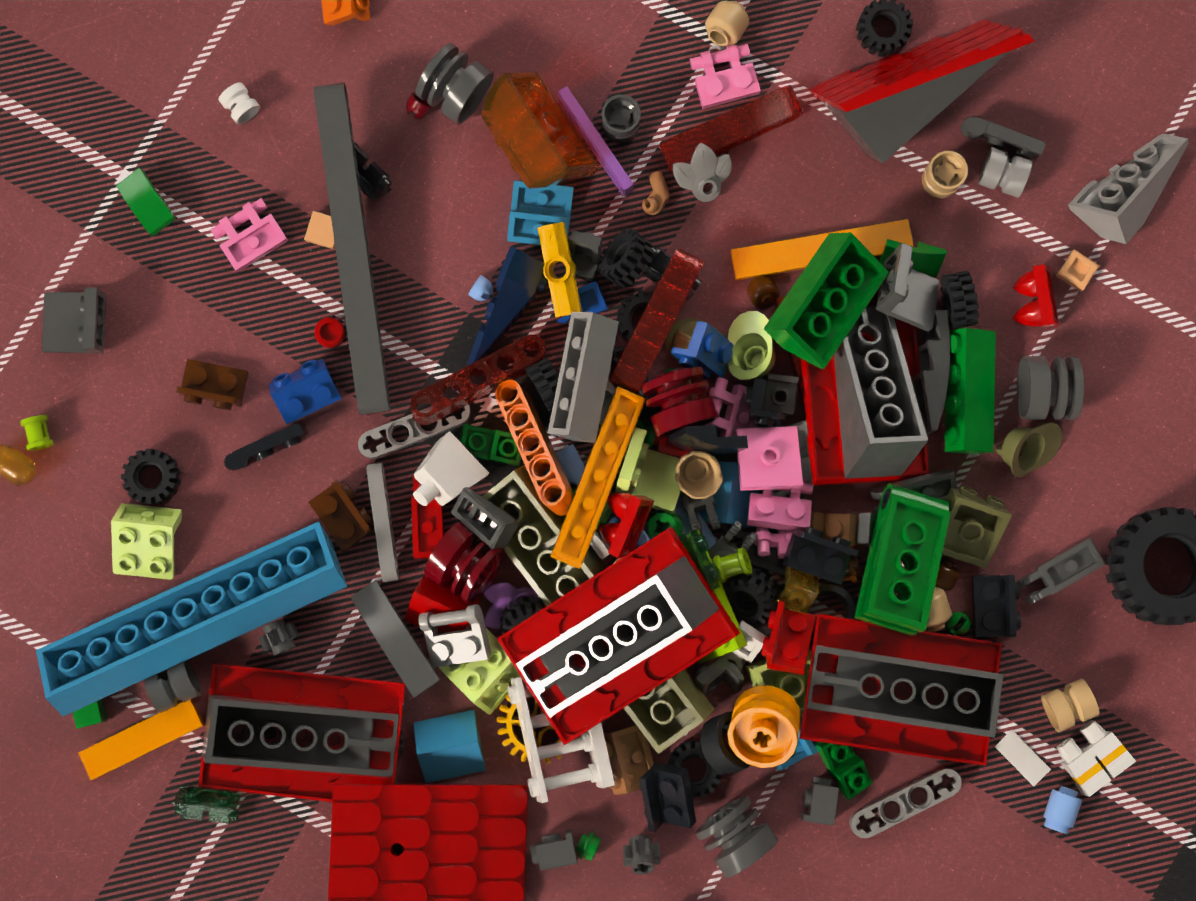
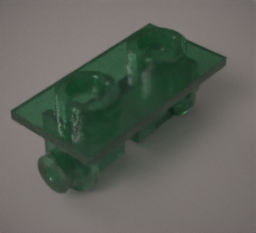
[678,529,721,590]
[172,786,241,824]

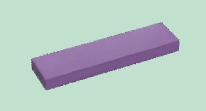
[558,86,634,197]

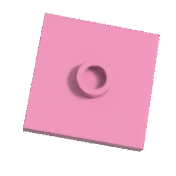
[735,426,803,491]

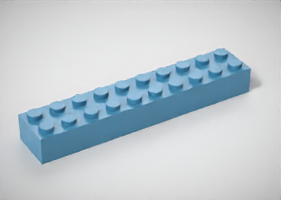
[36,521,347,716]

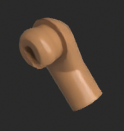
[642,171,670,215]

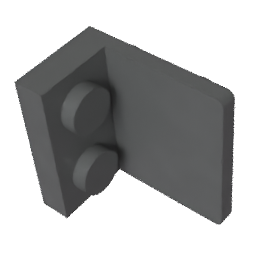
[876,243,939,331]
[42,288,106,354]

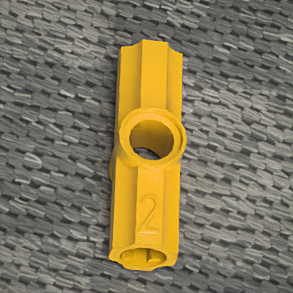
[537,222,582,318]

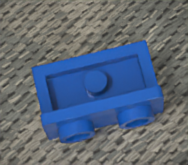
[671,321,733,380]
[269,359,342,424]

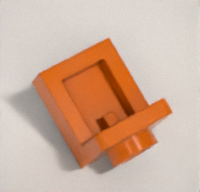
[321,0,370,26]

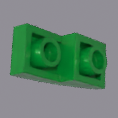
[116,168,176,237]
[879,239,947,277]
[459,424,521,466]
[815,742,872,800]

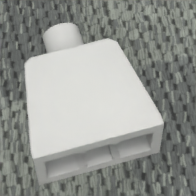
[413,431,489,506]

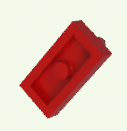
[1012,264,1060,328]
[599,493,654,558]

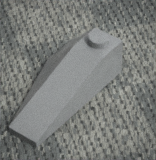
[1068,133,1189,244]

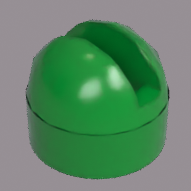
[944,612,970,636]

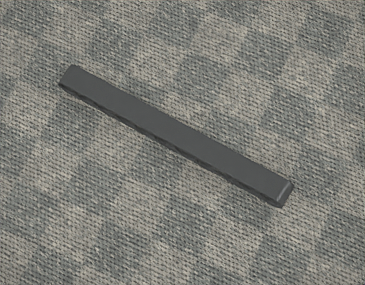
[314,82,391,415]

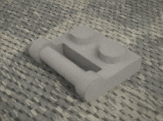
[419,604,492,667]

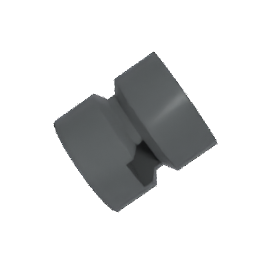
[602,94,641,143]
[144,660,201,713]

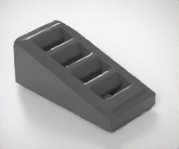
[451,487,519,549]

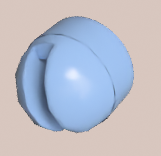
[468,275,493,302]

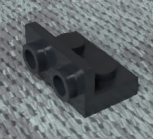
[782,527,859,585]
[972,575,1021,637]
[640,763,696,832]

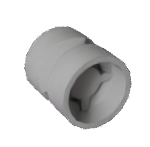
[978,147,1032,198]

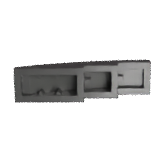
[911,310,950,435]
[351,580,441,698]

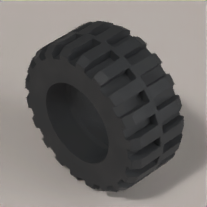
[1105,507,1196,625]

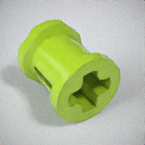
[20,415,54,451]
[713,547,752,583]

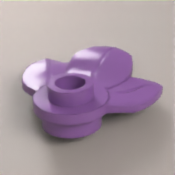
[484,583,539,629]

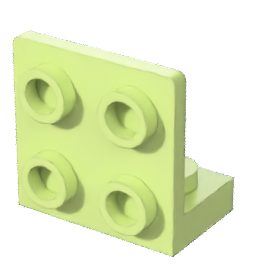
[615,427,681,514]
[111,503,182,580]
[439,628,521,715]

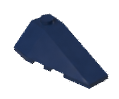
[467,246,548,370]

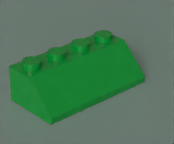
[764,232,889,369]

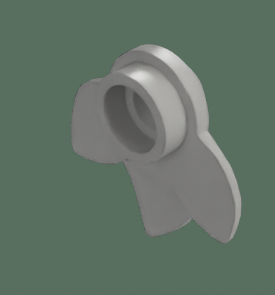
[673,143,732,202]

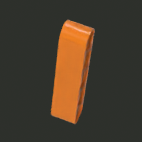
[495,380,574,516]

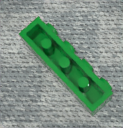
[944,328,996,455]

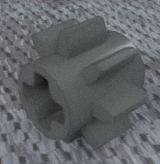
[259,618,299,656]
[623,835,661,875]

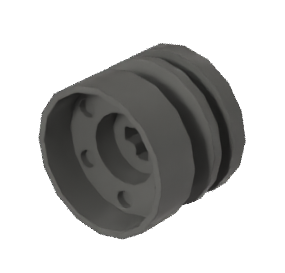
[415,43,494,125]
[1017,356,1084,420]
[695,795,779,878]

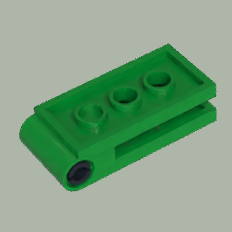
[854,483,951,636]

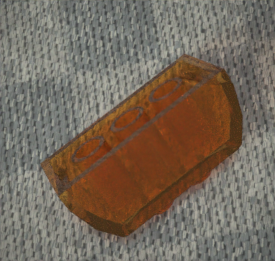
[481,72,601,189]

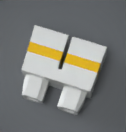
[1057,720,1136,797]

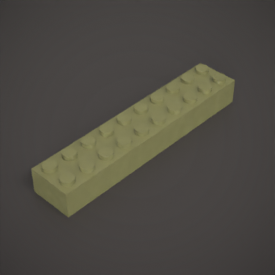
[471,465,715,754]

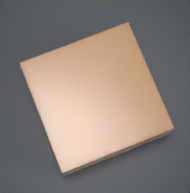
[304,211,335,250]
[1056,249,1100,292]

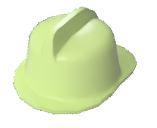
[728,311,776,380]

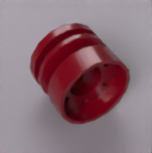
[641,367,719,438]
[424,522,505,604]

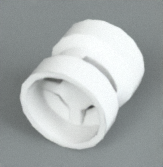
[218,82,261,125]

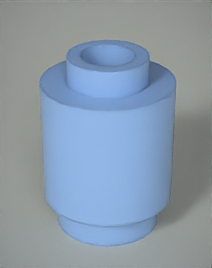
[1043,785,1082,834]

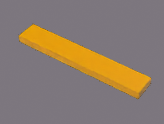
[730,219,914,281]
[550,386,646,569]

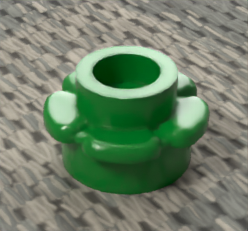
[576,831,602,861]

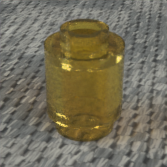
[0,444,37,487]

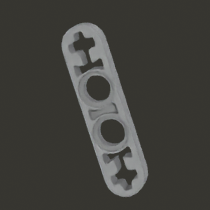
[358,397,471,459]
[366,463,399,582]
[849,768,962,838]

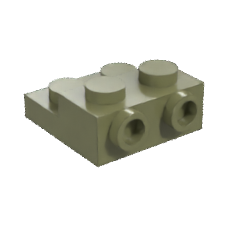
[942,486,1012,568]

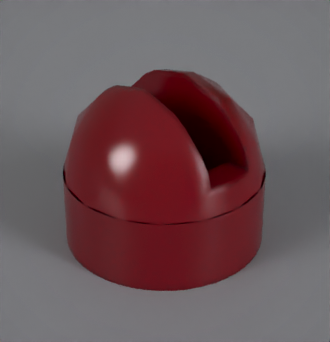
[406,92,432,119]

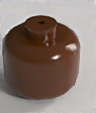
[747,276,779,309]
[935,558,960,591]

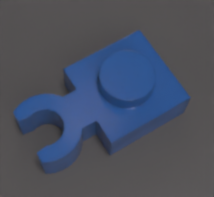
[551,281,609,324]

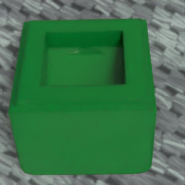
[73,699,107,729]

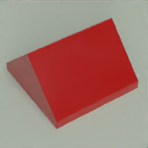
[404,574,484,633]

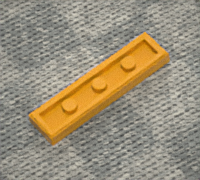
[78,699,205,780]

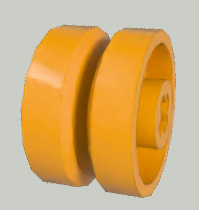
[728,685,801,768]

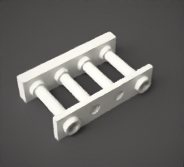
[508,677,615,803]

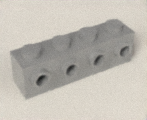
[548,312,619,443]

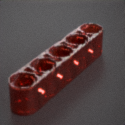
[659,85,804,174]
[610,248,705,394]
[410,335,546,425]

